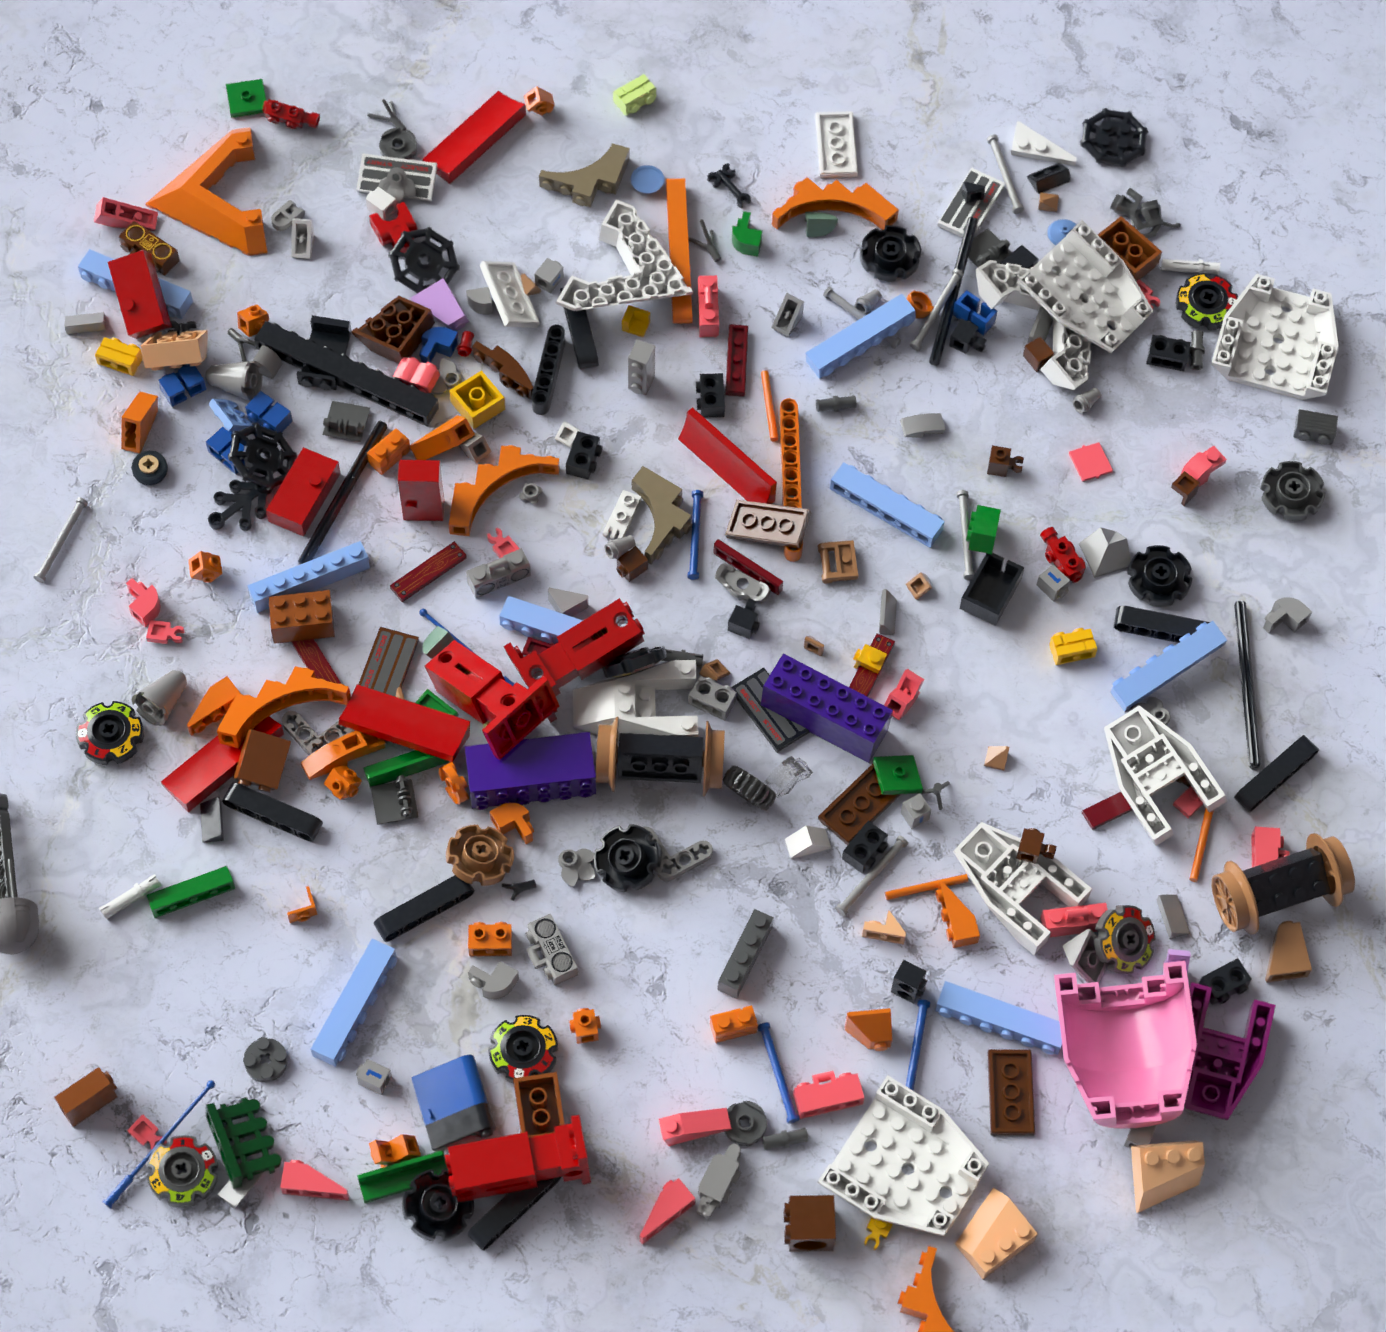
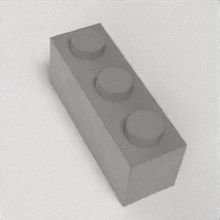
[628,339,655,395]

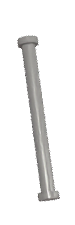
[987,134,1024,214]
[910,269,964,351]
[823,287,901,349]
[956,490,975,580]
[33,497,88,583]
[835,836,908,916]

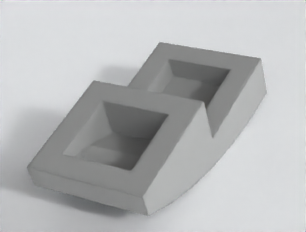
[900,413,946,438]

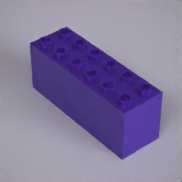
[760,653,893,763]
[465,732,596,810]

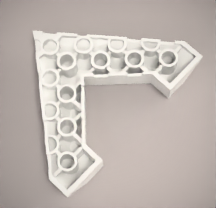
[556,200,693,311]
[976,260,1091,390]

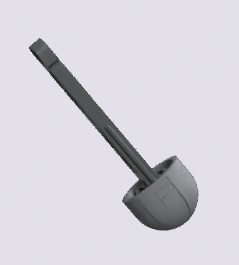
[0,793,39,955]

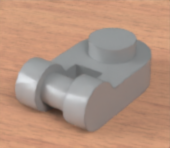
[271,200,305,231]

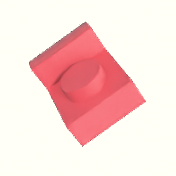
[1181,446,1227,487]
[126,578,161,627]
[884,669,925,720]

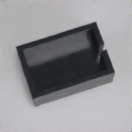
[959,552,1025,626]

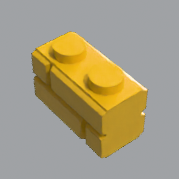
[95,337,143,376]
[1049,628,1097,665]

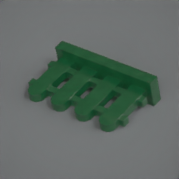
[205,1097,281,1189]

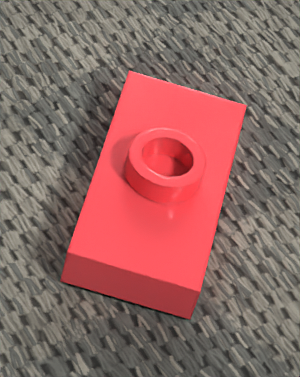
[1173,786,1203,819]

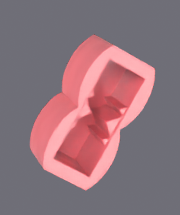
[393,357,440,394]

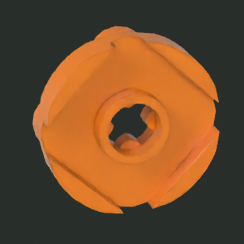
[439,762,469,804]

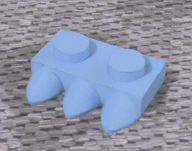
[209,399,252,431]

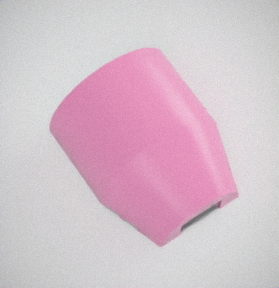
[1054,961,1197,1129]

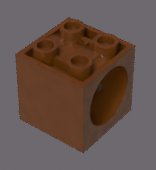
[783,1195,836,1252]

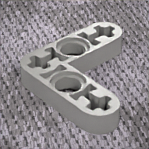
[282,711,356,755]
[643,827,713,882]

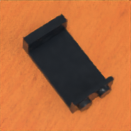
[296,315,352,390]

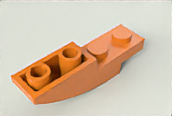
[301,731,386,780]

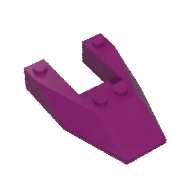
[1184,982,1276,1121]

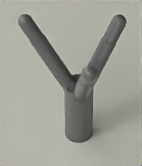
[367,99,407,131]
[688,219,721,262]
[227,328,256,362]
[921,781,950,810]

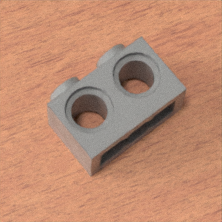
[688,676,737,721]

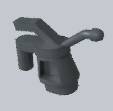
[1110,188,1148,228]
[1130,200,1181,238]

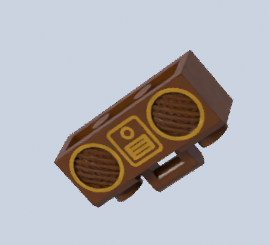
[119,221,180,276]

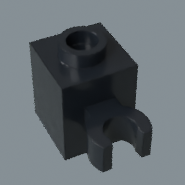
[949,319,987,354]
[728,598,760,639]

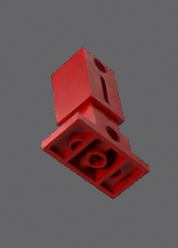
[503,598,645,723]
[425,640,560,760]
[445,1115,591,1202]

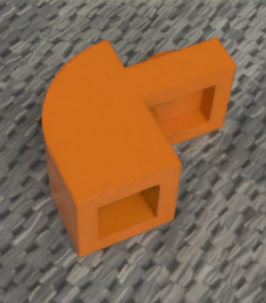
[490,803,534,845]
[369,1134,421,1168]

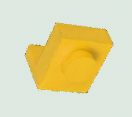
[853,644,887,674]

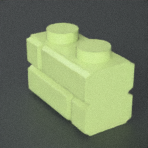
[613,74,656,116]

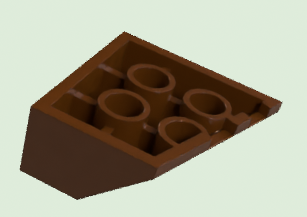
[351,296,435,364]

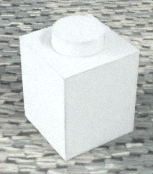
[366,187,397,220]

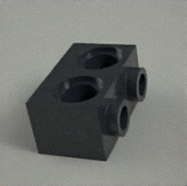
[1146,335,1191,372]
[696,373,725,418]
[566,431,603,480]
[842,821,889,873]
[1199,958,1252,1006]
[891,959,928,1004]

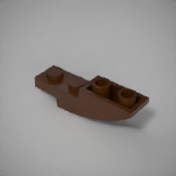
[472,341,533,400]

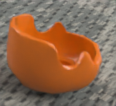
[906,290,934,319]

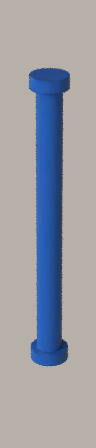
[687,490,704,580]
[906,1000,931,1091]
[757,1022,800,1124]

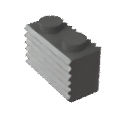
[1293,409,1338,445]

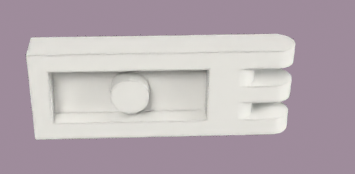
[602,490,641,540]

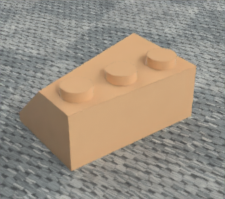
[141,330,208,371]
[1131,1140,1205,1213]
[955,1187,1038,1279]

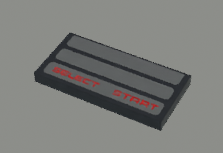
[731,668,810,752]

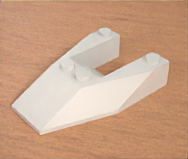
[573,660,698,741]
[1104,706,1227,846]
[954,822,1092,955]

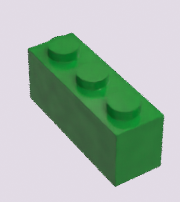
[966,505,1001,554]

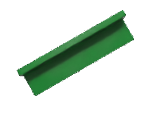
[363,750,449,789]
[147,866,235,918]
[357,1150,448,1203]

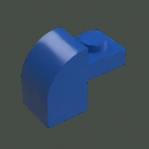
[419,327,459,363]

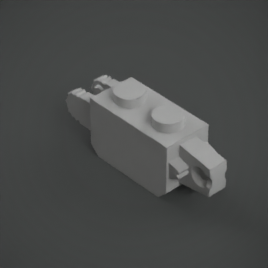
[697,1143,741,1219]

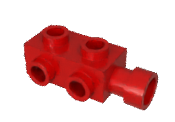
[262,99,320,129]
[1040,527,1086,583]

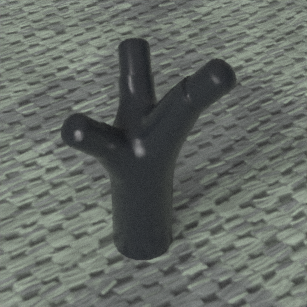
[502,880,536,901]

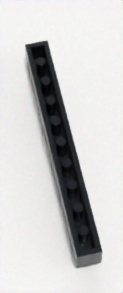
[254,321,439,427]

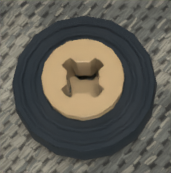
[131,450,168,485]

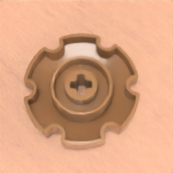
[446,825,514,886]

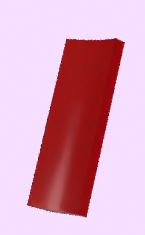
[422,90,526,184]
[678,407,777,504]
[339,684,470,762]
[161,716,284,813]

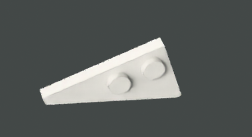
[1011,121,1077,166]

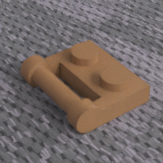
[817,540,858,584]

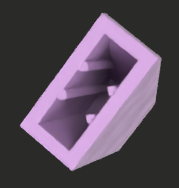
[410,278,469,331]

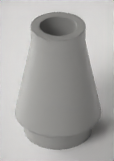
[855,289,882,315]
[1073,388,1101,413]
[604,535,636,559]

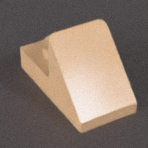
[862,910,906,944]

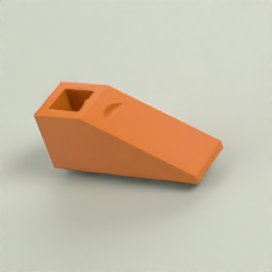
[409,415,475,460]
[187,676,241,736]
[936,882,980,948]

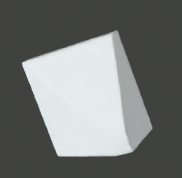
[555,421,581,448]

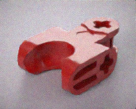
[369,202,418,253]

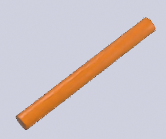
[761,370,778,441]
[1189,809,1214,882]
[885,874,968,900]

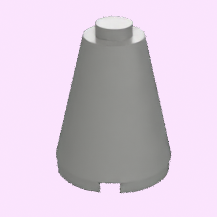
[205,361,263,400]
[132,670,187,726]

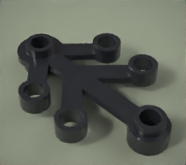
[208,477,273,531]

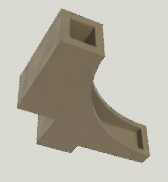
[539,143,630,208]
[632,466,692,564]

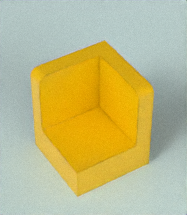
[622,305,650,337]

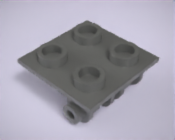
[959,229,1012,267]
[323,401,371,442]
[371,776,419,825]

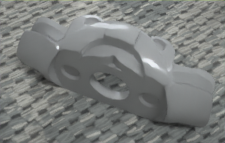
[715,563,771,603]

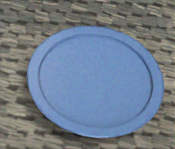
[631,165,664,193]
[1047,219,1077,245]

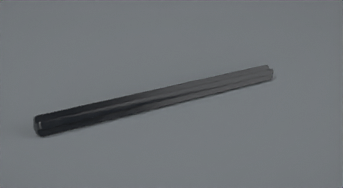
[929,217,978,366]
[298,421,387,565]
[1234,601,1261,768]

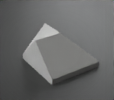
[1079,527,1131,578]
[1062,929,1107,983]

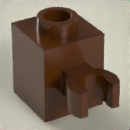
[987,445,1024,477]
[616,546,648,582]
[1016,828,1057,864]

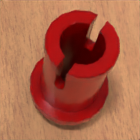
[457,331,474,357]

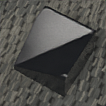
[961,182,985,203]

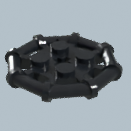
[1080,108,1148,167]
[388,227,460,294]
[228,423,298,490]

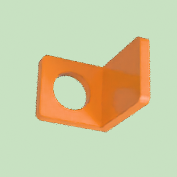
[287,886,317,923]

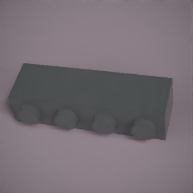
[717,909,774,999]

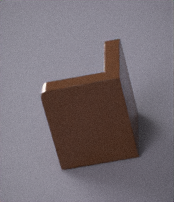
[1023,337,1054,372]
[1171,471,1200,506]

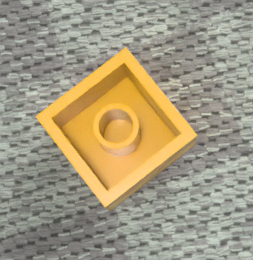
[449,370,505,430]

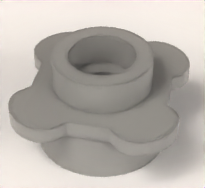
[520,483,542,504]

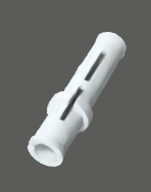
[1161,259,1220,275]
[99,874,162,920]

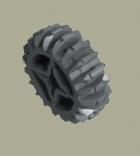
[722,766,777,811]

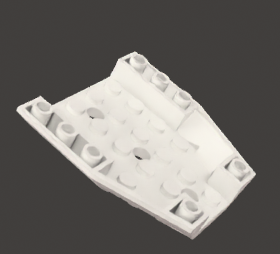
[1017,220,1154,353]
[1211,274,1339,400]
[818,1075,989,1236]

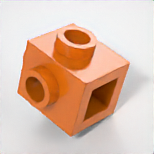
[237,304,269,337]
[188,551,222,583]
[324,765,362,800]
[569,1008,601,1044]

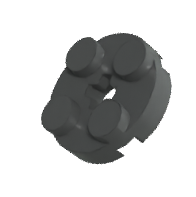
[379,128,417,160]
[243,1037,288,1082]
[724,1101,767,1146]

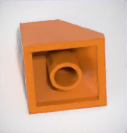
[845,1008,892,1051]

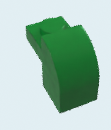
[732,211,762,257]

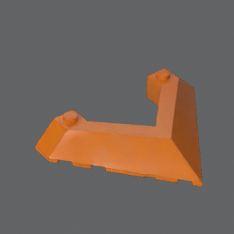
[145,127,268,256]

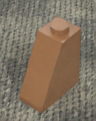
[1265,921,1312,983]

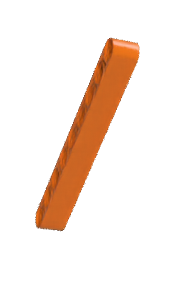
[666,178,692,324]
[779,398,803,562]

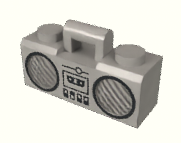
[466,548,531,598]
[526,913,578,985]

